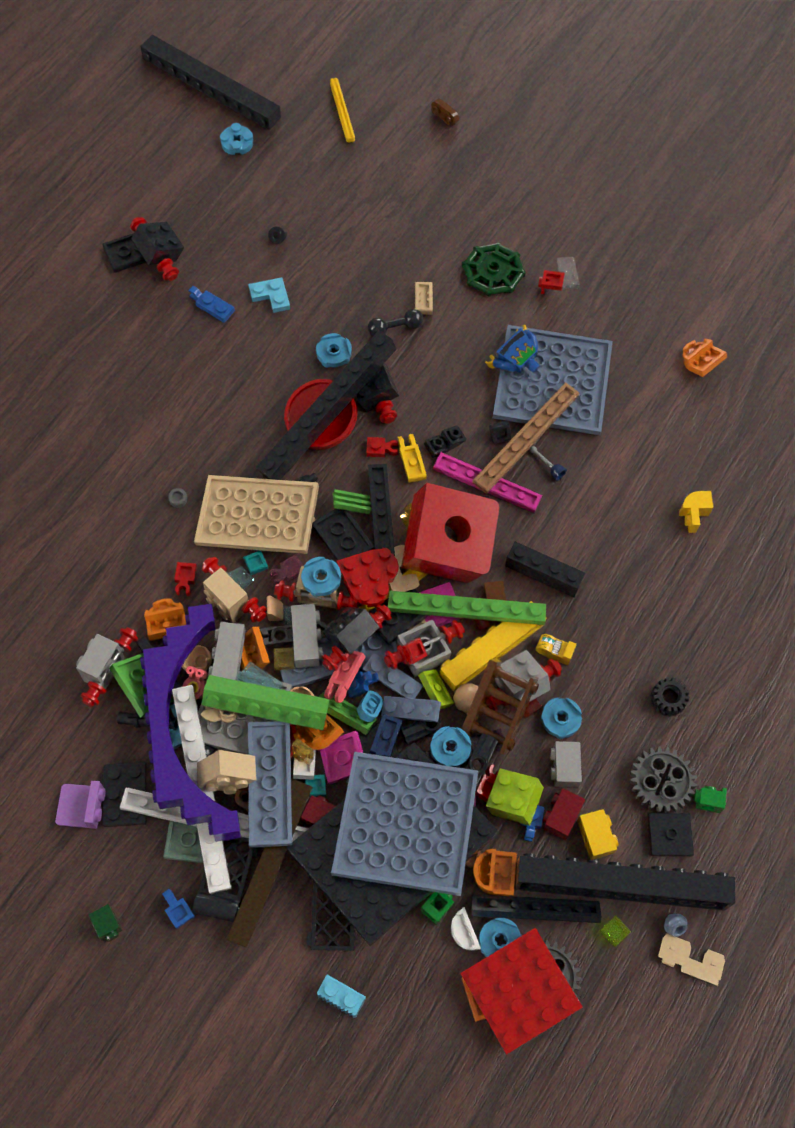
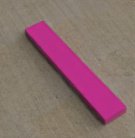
[433,452,542,513]

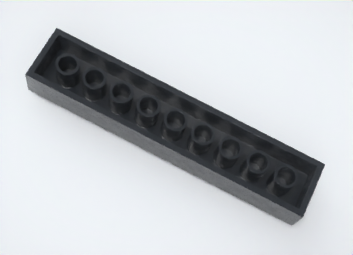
[514,853,735,911]

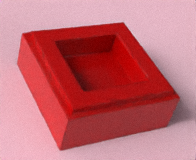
[402,637,428,665]

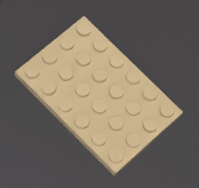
[194,475,319,554]

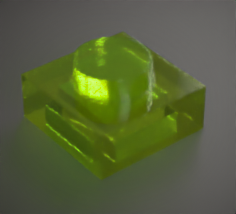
[600,915,631,947]

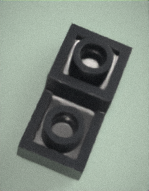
[424,425,466,458]

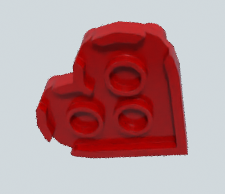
[336,548,399,608]

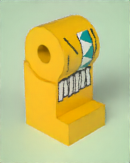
[536,634,576,666]

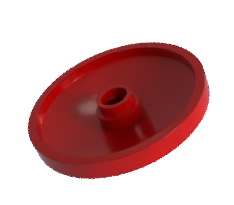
[284,379,357,450]

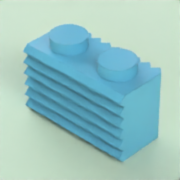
[317,975,366,1018]

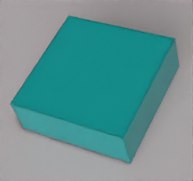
[243,550,268,575]
[305,774,326,798]

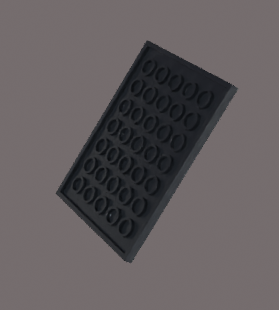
[286,743,499,946]

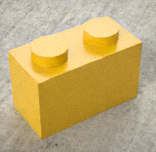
[577,809,618,860]

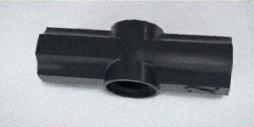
[465,733,498,787]

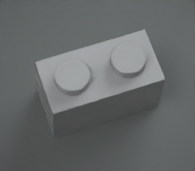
[550,741,582,787]

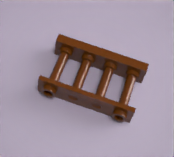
[462,658,539,755]

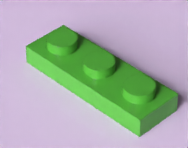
[319,691,377,735]

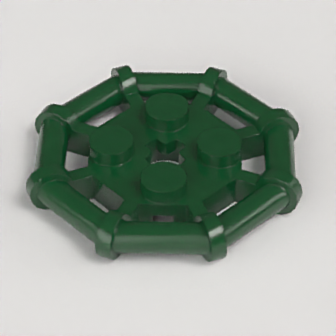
[462,242,526,297]

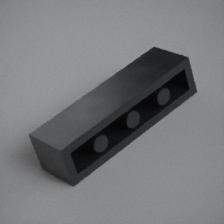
[505,541,585,598]

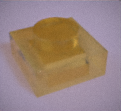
[274,648,295,670]
[292,739,314,765]

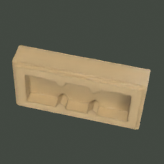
[415,282,433,315]

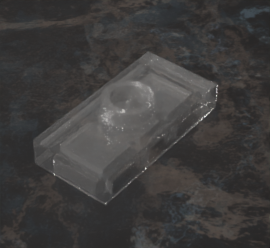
[556,257,580,290]

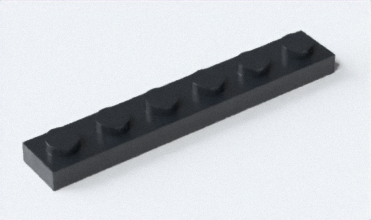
[368,464,395,556]
[472,894,602,923]

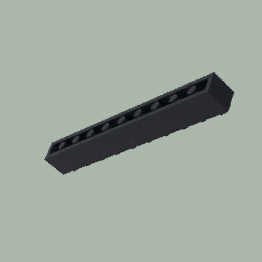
[140,35,281,130]
[257,330,397,480]

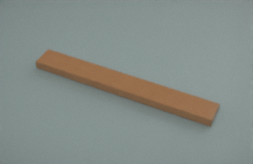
[472,382,580,494]

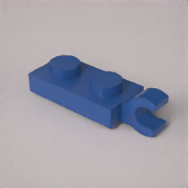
[188,286,235,323]

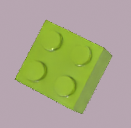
[486,768,544,826]

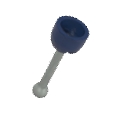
[530,446,567,481]

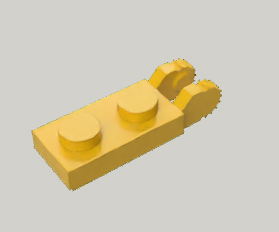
[398,434,427,483]

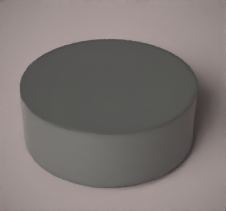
[168,488,188,508]

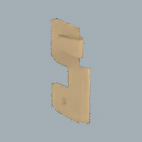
[390,545,420,592]
[658,934,725,986]

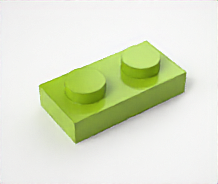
[418,669,454,709]

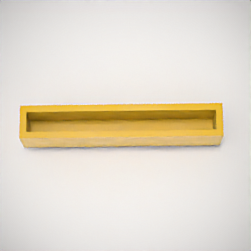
[440,601,547,692]

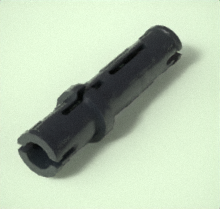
[117,711,179,730]

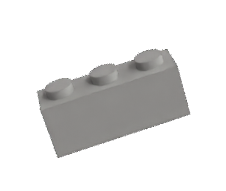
[291,604,323,668]
[208,622,246,681]

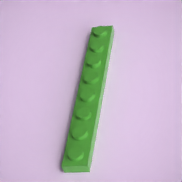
[388,591,546,625]

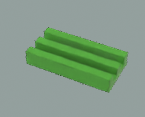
[333,489,371,514]

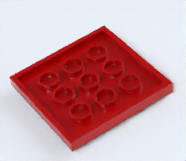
[460,928,583,1055]

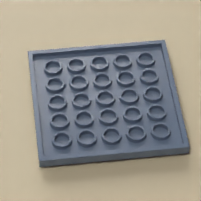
[492,325,613,435]
[331,752,478,896]

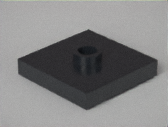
[648,813,694,856]

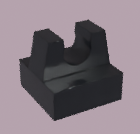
[489,421,511,444]

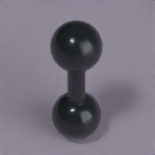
[368,309,424,336]

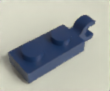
[370,714,402,757]

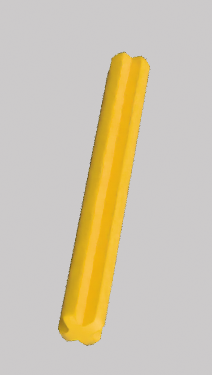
[330,77,355,143]

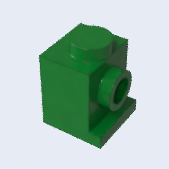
[693,786,727,813]
[421,892,454,925]

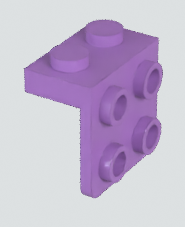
[55,781,105,829]

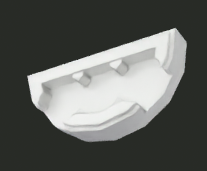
[451,907,481,951]

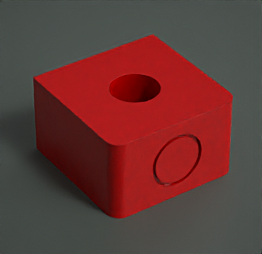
[401,483,499,583]

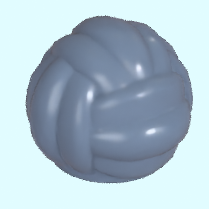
[664,913,688,937]

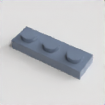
[362,652,423,699]
[381,696,441,722]

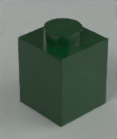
[89,904,123,942]

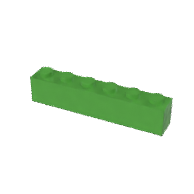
[202,675,330,730]

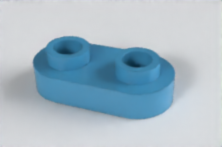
[357,691,383,722]

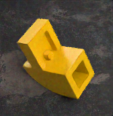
[679,491,713,533]

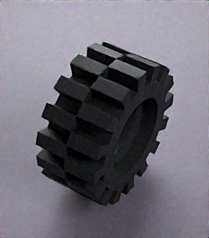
[651,677,690,716]

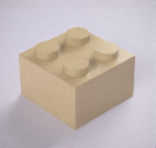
[197,750,256,794]

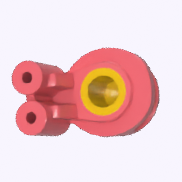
[182,666,208,700]

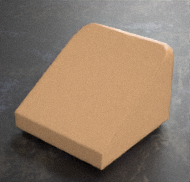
[267,596,283,621]

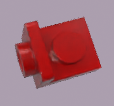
[538,270,565,294]

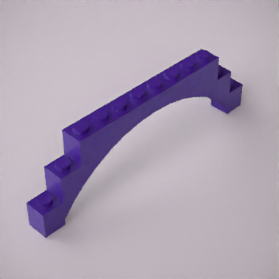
[140,604,241,842]

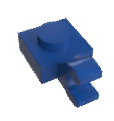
[348,671,379,698]
[520,806,544,842]
[162,889,195,929]

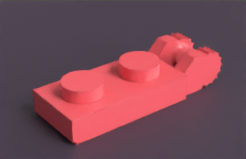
[324,651,366,703]

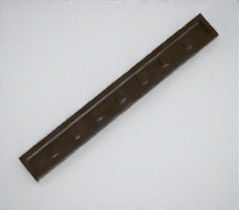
[227,779,313,948]

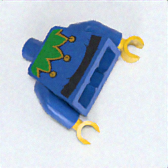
[485,325,540,373]

